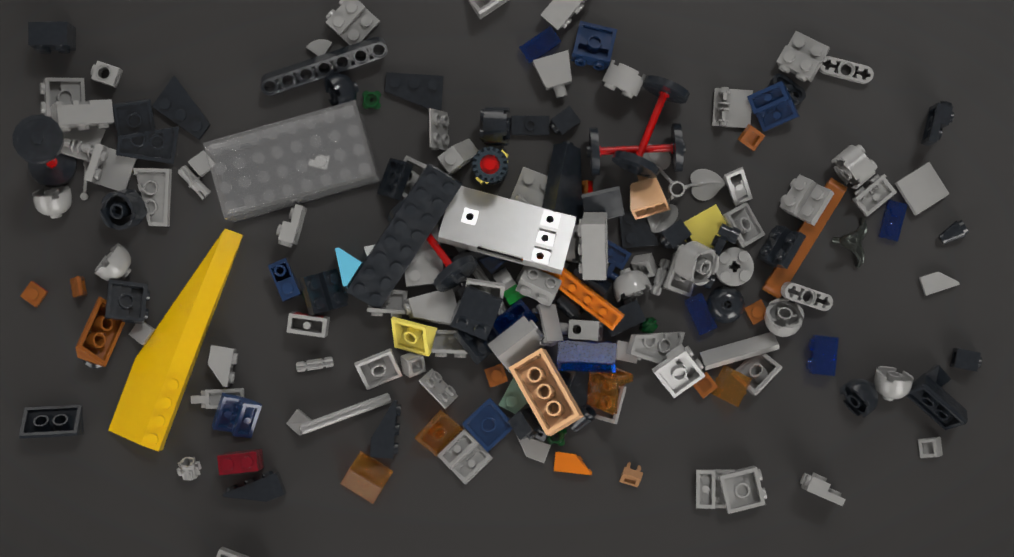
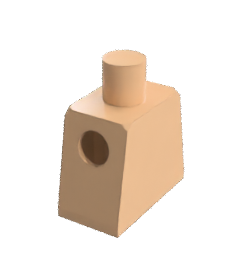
[630,175,670,220]

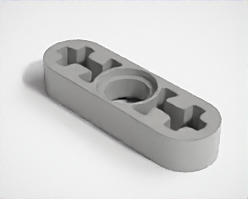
[819,56,874,84]
[781,282,833,311]

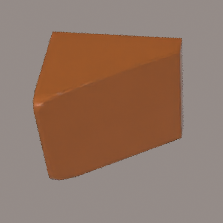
[70,276,87,297]

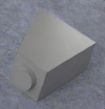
[437,139,478,176]
[403,289,457,326]

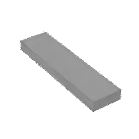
[700,332,779,370]

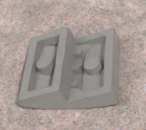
[895,162,949,215]
[437,429,493,485]
[696,469,735,509]

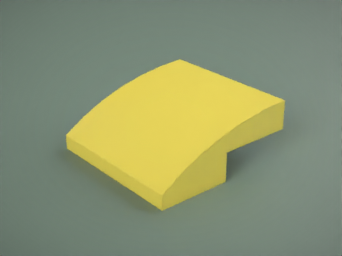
[683,204,728,249]

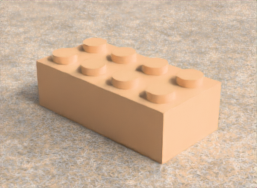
[509,348,584,436]

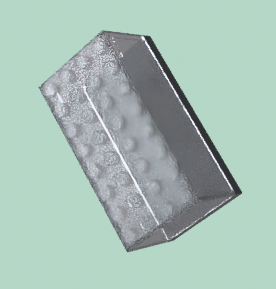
[203,100,381,223]

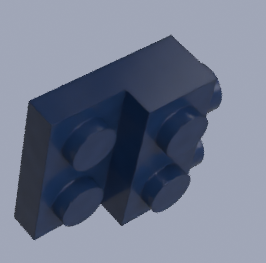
[571,21,617,71]

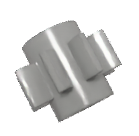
[177,457,202,481]

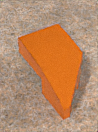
[554,452,592,475]

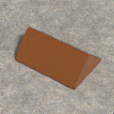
[75,297,125,367]

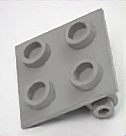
[712,87,753,128]
[429,108,450,150]
[60,126,106,162]
[419,369,458,409]

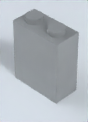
[488,316,545,374]

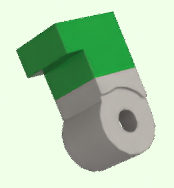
[492,267,525,305]

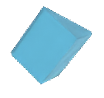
[335,248,363,287]

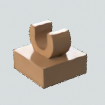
[619,462,643,487]

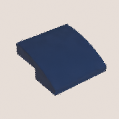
[747,81,800,132]
[212,393,262,438]

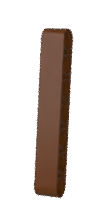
[762,177,848,299]

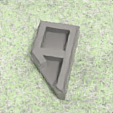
[919,272,960,296]
[517,436,551,463]

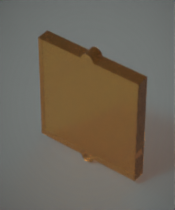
[711,365,752,407]

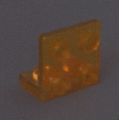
[587,364,633,415]

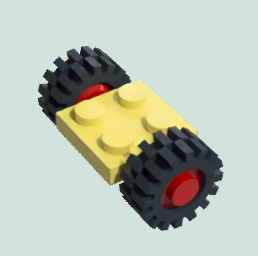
[472,146,508,185]

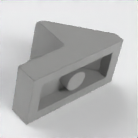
[723,167,753,206]

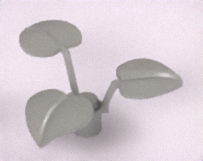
[643,144,725,233]

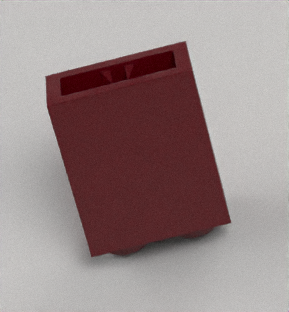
[217,449,264,475]

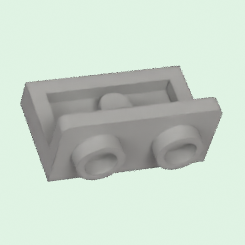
[852,174,897,217]
[516,266,562,307]
[367,290,408,317]
[431,330,468,358]

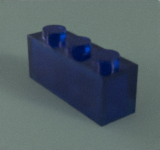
[557,340,618,373]

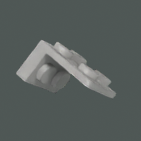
[84,143,137,191]

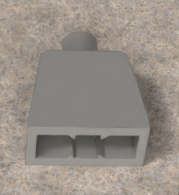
[533,50,572,98]
[560,319,603,341]

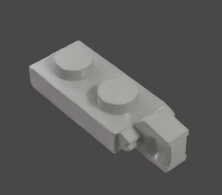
[191,388,245,409]

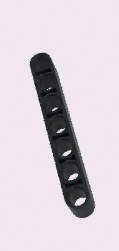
[261,37,388,96]

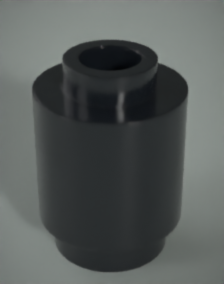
[555,293,583,319]

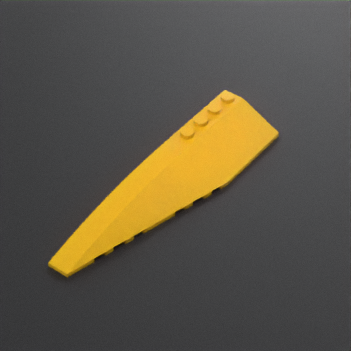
[108,229,243,452]

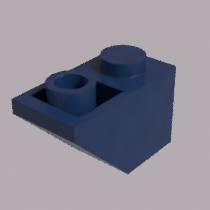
[268,258,302,301]

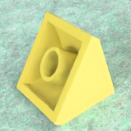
[391,317,437,357]

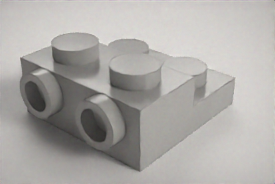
[326,0,380,45]
[776,31,830,82]
[40,78,85,118]
[510,167,548,207]
[779,174,834,226]
[276,204,307,248]
[652,343,705,398]
[718,466,767,514]
[800,472,846,506]

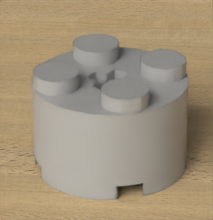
[602,60,646,99]
[831,144,878,189]
[674,241,719,286]
[715,247,754,287]

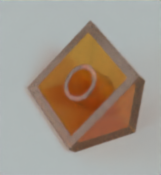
[415,409,463,457]
[341,451,393,504]

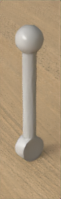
[80,161,90,200]

